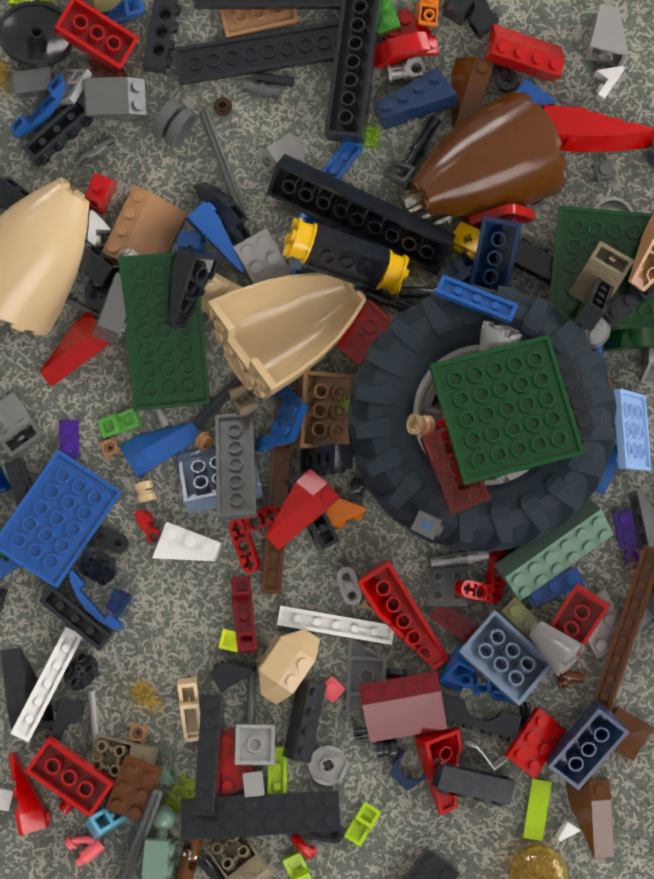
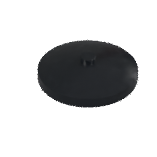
[0,1,73,68]

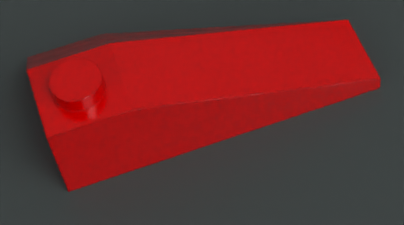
[8,751,52,836]

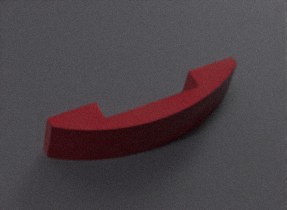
[231,576,257,653]

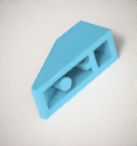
[85,808,129,840]

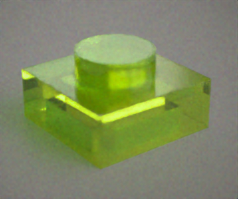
[359,127,381,149]

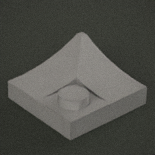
[56,69,92,109]

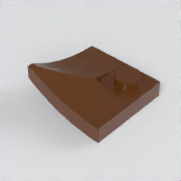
[613,707,654,761]

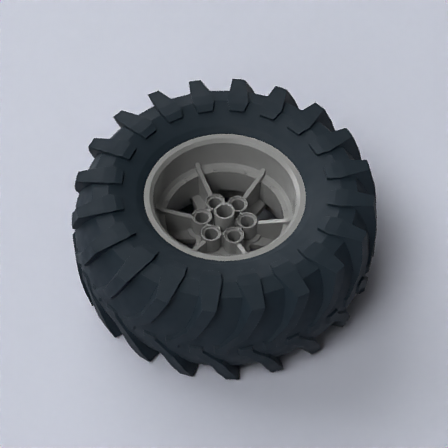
[348,284,617,552]

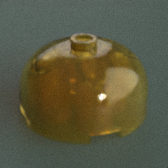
[508,843,569,879]

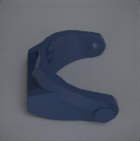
[389,750,426,791]

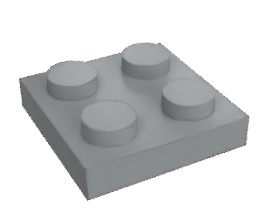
[235,724,275,765]

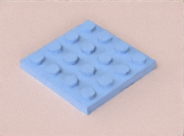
[614,389,651,472]

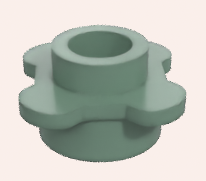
[160,765,178,785]

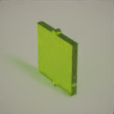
[163,773,196,814]

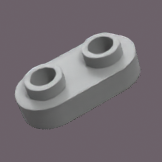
[337,567,362,605]

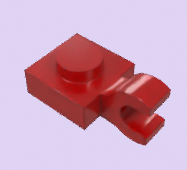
[133,509,162,543]

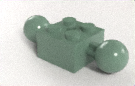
[142,805,176,879]

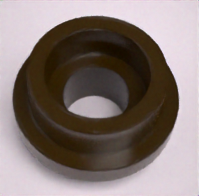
[213,97,232,116]

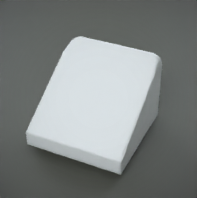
[555,820,580,841]

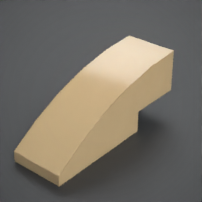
[177,677,201,742]

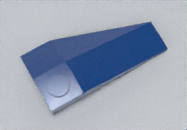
[184,201,244,273]
[120,422,202,478]
[439,644,515,704]

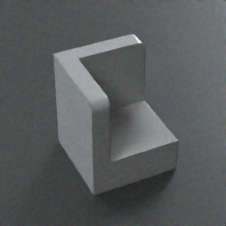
[243,769,265,797]

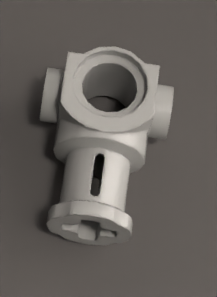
[387,56,425,82]

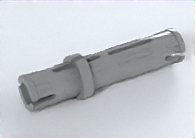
[430,551,489,568]

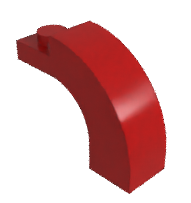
[375,32,440,68]

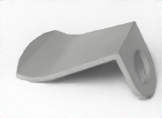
[259,132,305,171]
[463,738,508,771]

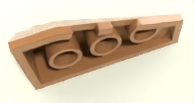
[628,214,654,292]

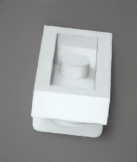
[593,66,625,103]
[88,210,112,248]

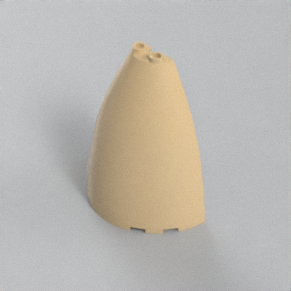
[0,178,89,335]
[208,272,366,398]

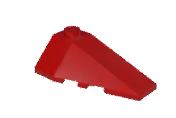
[40,312,111,387]
[265,469,340,550]
[414,728,463,815]

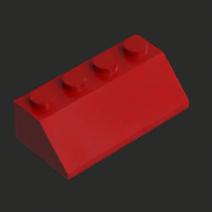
[484,24,565,82]

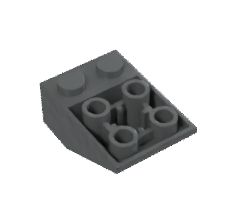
[0,391,47,460]

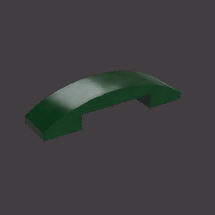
[603,328,654,352]

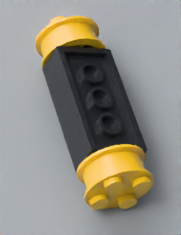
[282,217,409,295]

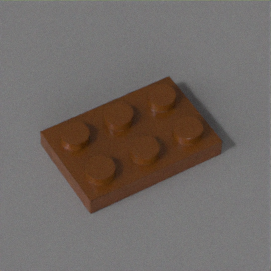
[105,755,163,823]

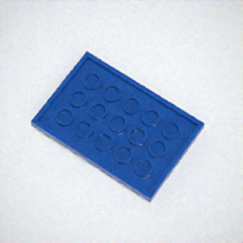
[0,449,122,589]

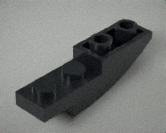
[194,182,251,244]
[603,283,654,326]

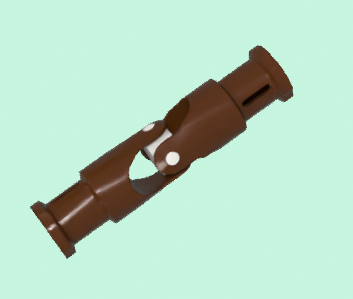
[176,839,204,879]

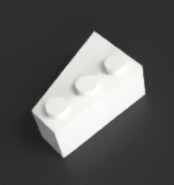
[152,522,222,562]

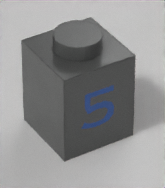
[411,509,444,540]

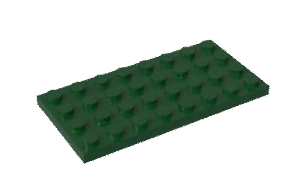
[118,252,210,411]

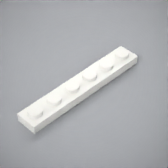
[277,606,394,645]
[10,627,82,743]

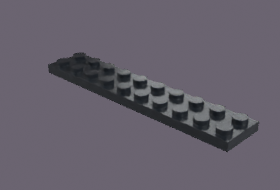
[174,21,339,86]

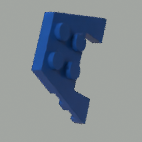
[255,385,309,453]

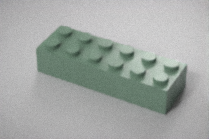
[494,498,614,601]

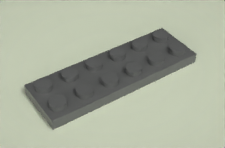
[215,412,257,521]

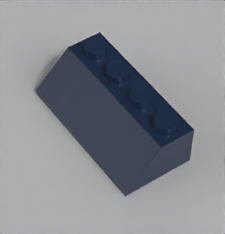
[469,216,523,291]
[546,700,630,790]

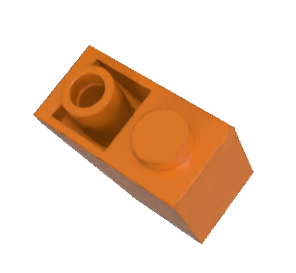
[415,0,439,27]
[325,498,366,530]

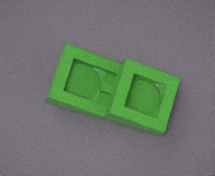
[97,408,143,439]

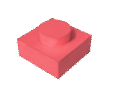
[324,675,346,703]

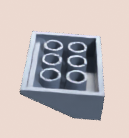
[177,446,264,514]
[458,610,551,707]

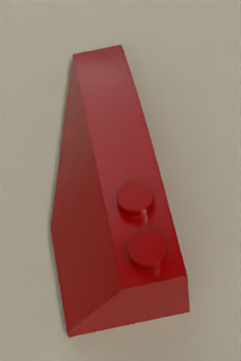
[544,105,654,152]
[356,560,450,670]

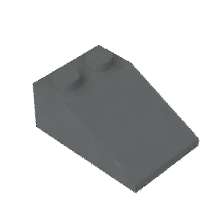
[83,77,147,122]
[92,273,127,344]

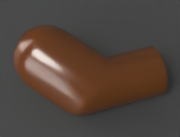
[556,670,585,690]

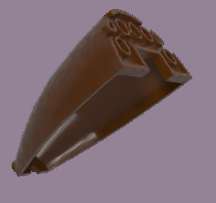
[411,90,566,216]

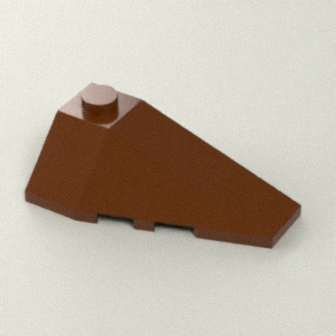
[451,57,494,128]
[566,777,614,859]

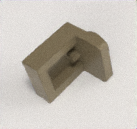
[228,384,258,416]

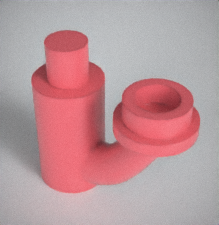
[64,835,106,867]

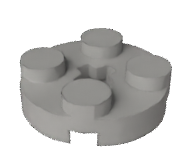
[308,745,348,785]

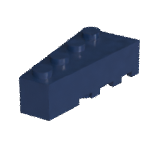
[373,67,458,130]

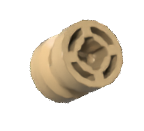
[407,414,435,436]
[134,480,157,504]

